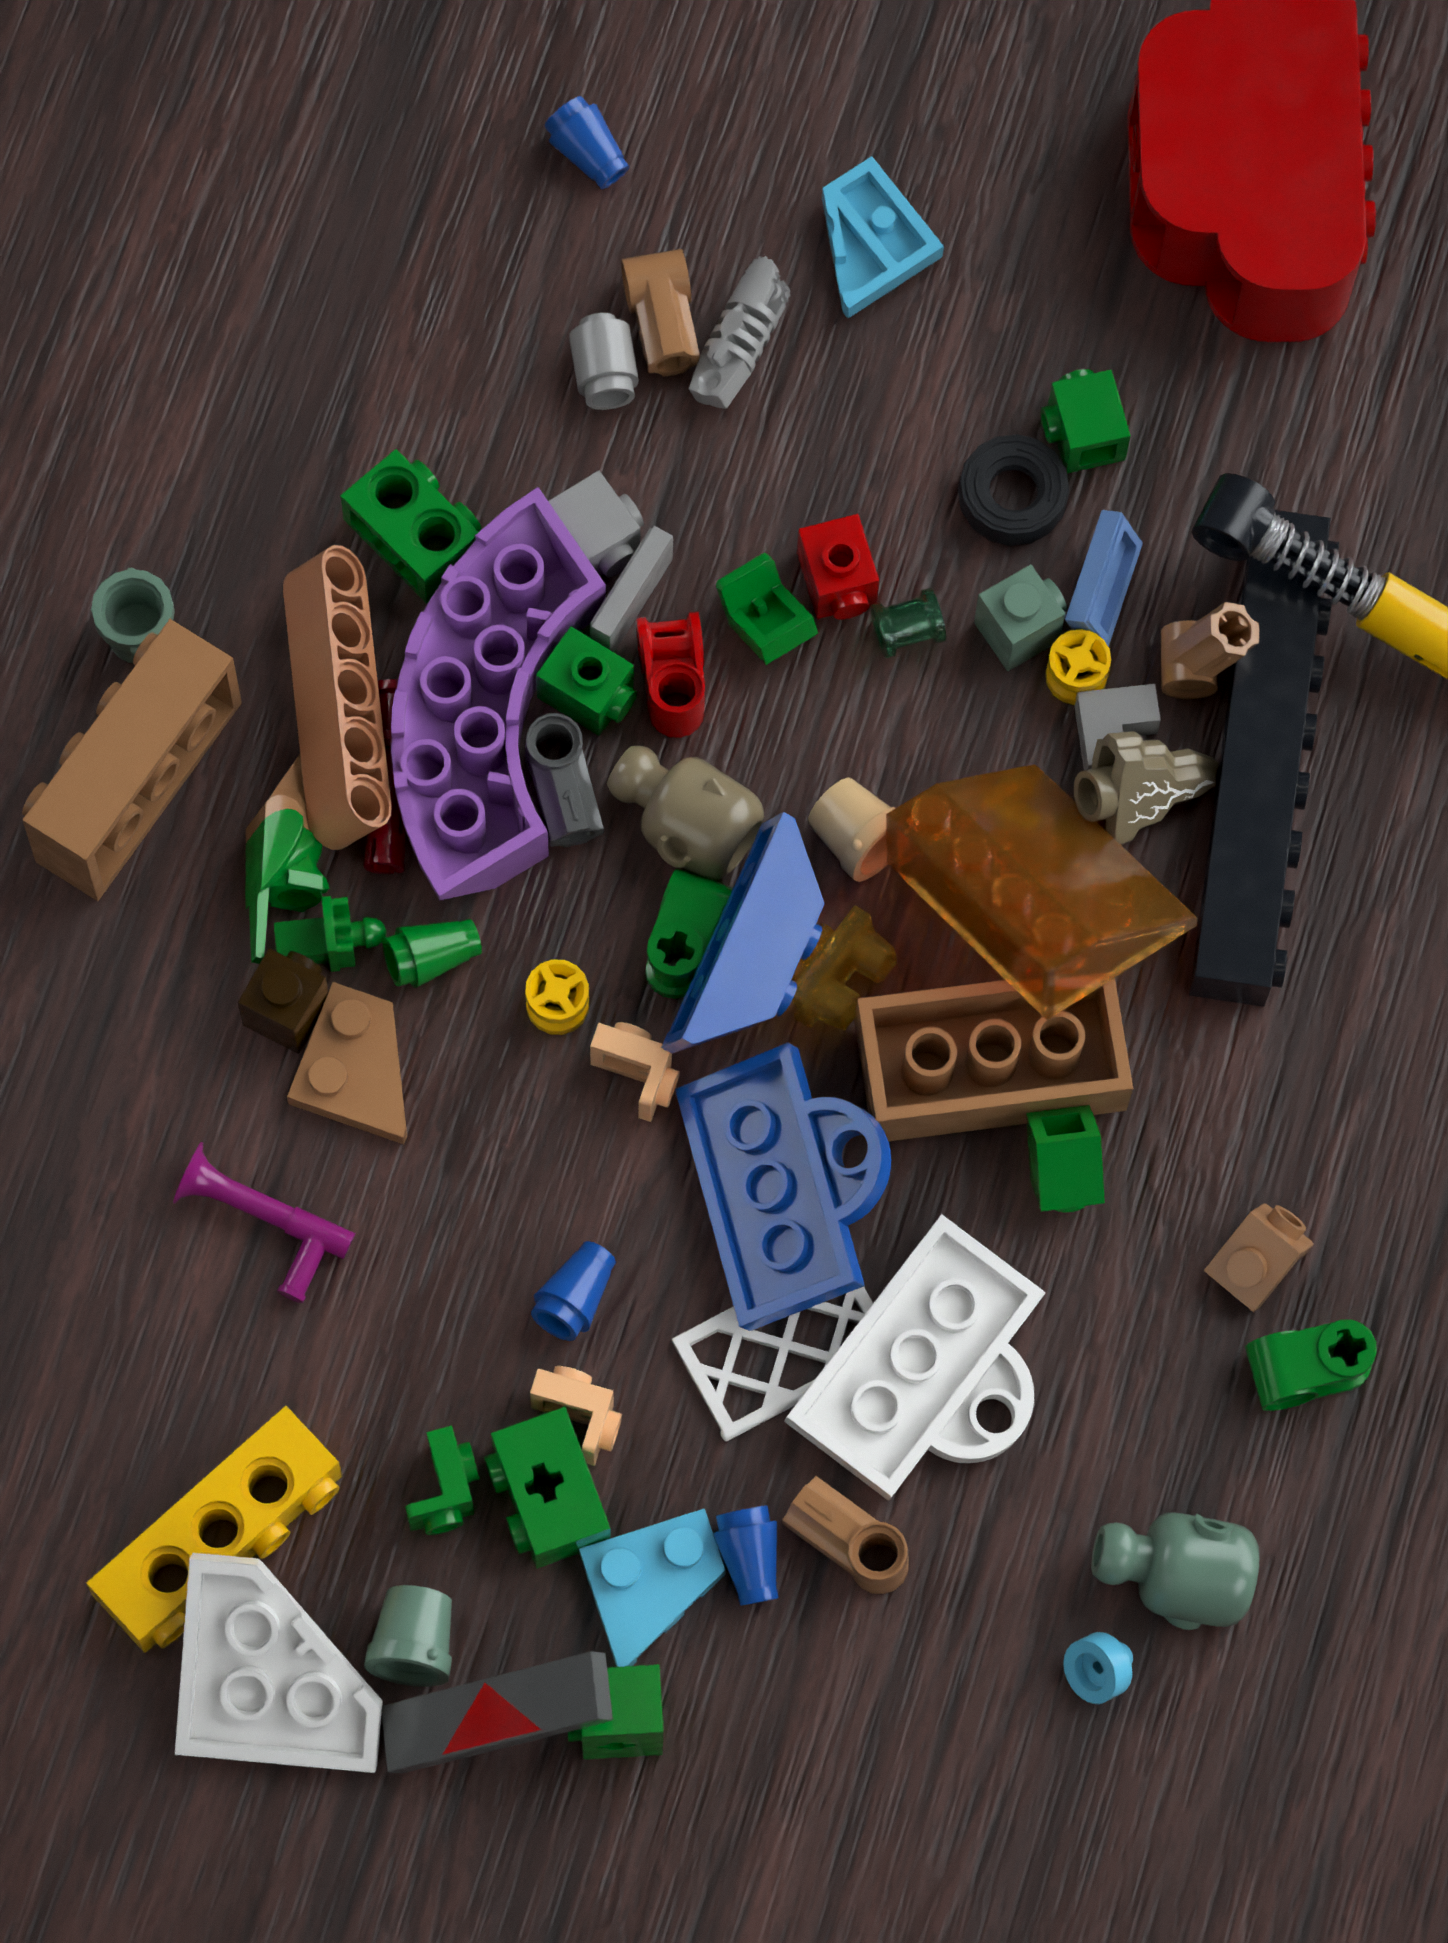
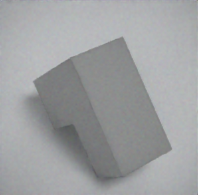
[1074,684,1161,771]

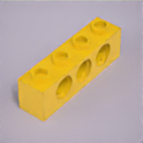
[86,1405,342,1653]

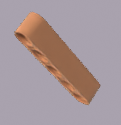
[283,545,392,850]

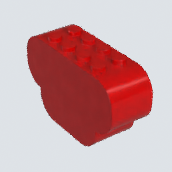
[1128,0,1376,342]

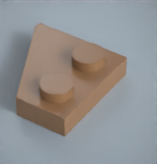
[287,982,407,1144]

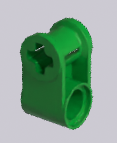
[645,868,733,999]
[1245,1319,1377,1411]

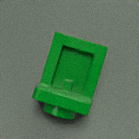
[716,553,818,665]
[405,1425,479,1535]

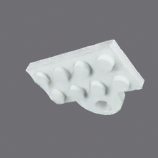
[784,1214,1046,1501]

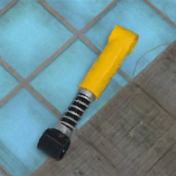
[1191,473,1448,680]

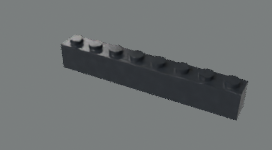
[1189,510,1339,1007]

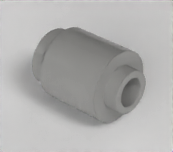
[569,313,639,410]

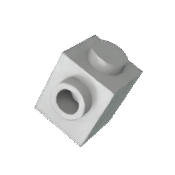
[548,470,644,577]

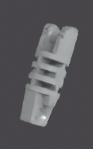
[689,256,791,409]

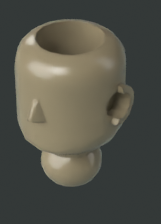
[607,746,764,881]

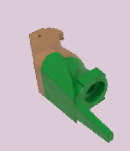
[245,754,329,964]

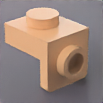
[590,1022,680,1122]
[530,1366,622,1466]

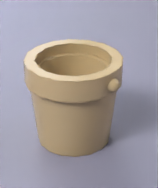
[808,777,913,882]

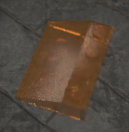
[886,764,1197,1020]

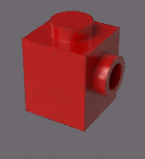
[797,514,880,620]

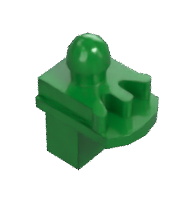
[274,896,387,972]

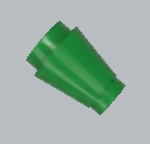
[382,919,482,988]

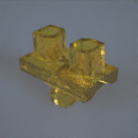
[791,905,897,1031]

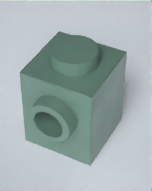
[974,564,1067,672]

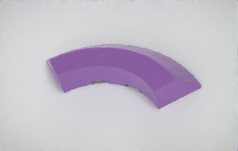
[391,487,606,900]

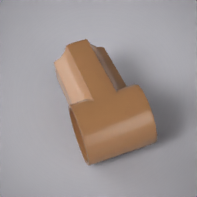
[621,249,700,377]
[1161,602,1259,699]
[782,1476,909,1594]

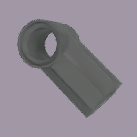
[525,713,604,847]

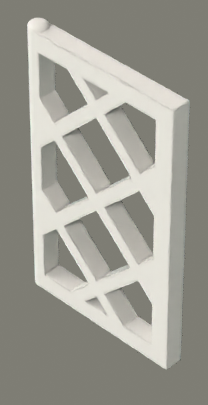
[672,1287,873,1442]

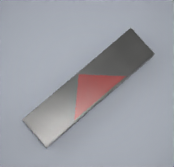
[382,1651,613,1774]

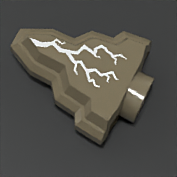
[1074,731,1219,851]

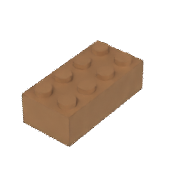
[22,619,242,901]
[854,966,1133,1142]

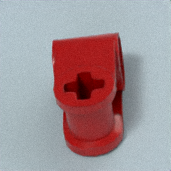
[636,611,705,738]

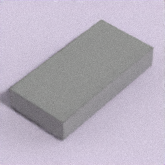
[590,526,673,653]

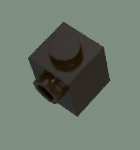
[237,948,328,1054]

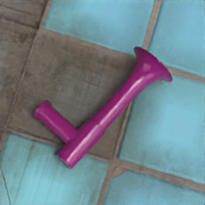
[173,1142,356,1303]

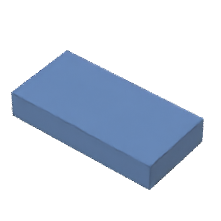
[1065,510,1143,646]

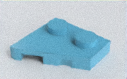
[822,156,944,318]
[579,1508,725,1667]

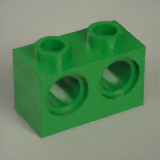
[340,449,482,604]

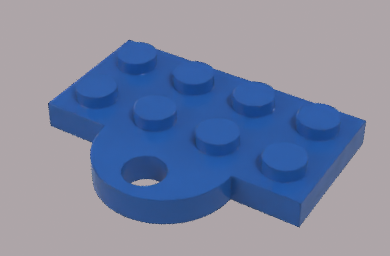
[675,1042,891,1331]

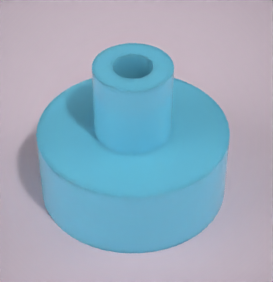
[1064,1632,1133,1704]

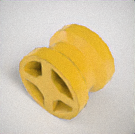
[1045,629,1112,705]
[525,959,589,1035]

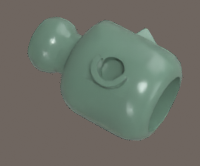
[1091,1512,1259,1630]

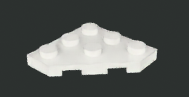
[175,1553,382,1773]

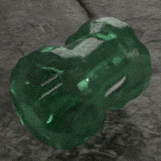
[870,587,947,659]

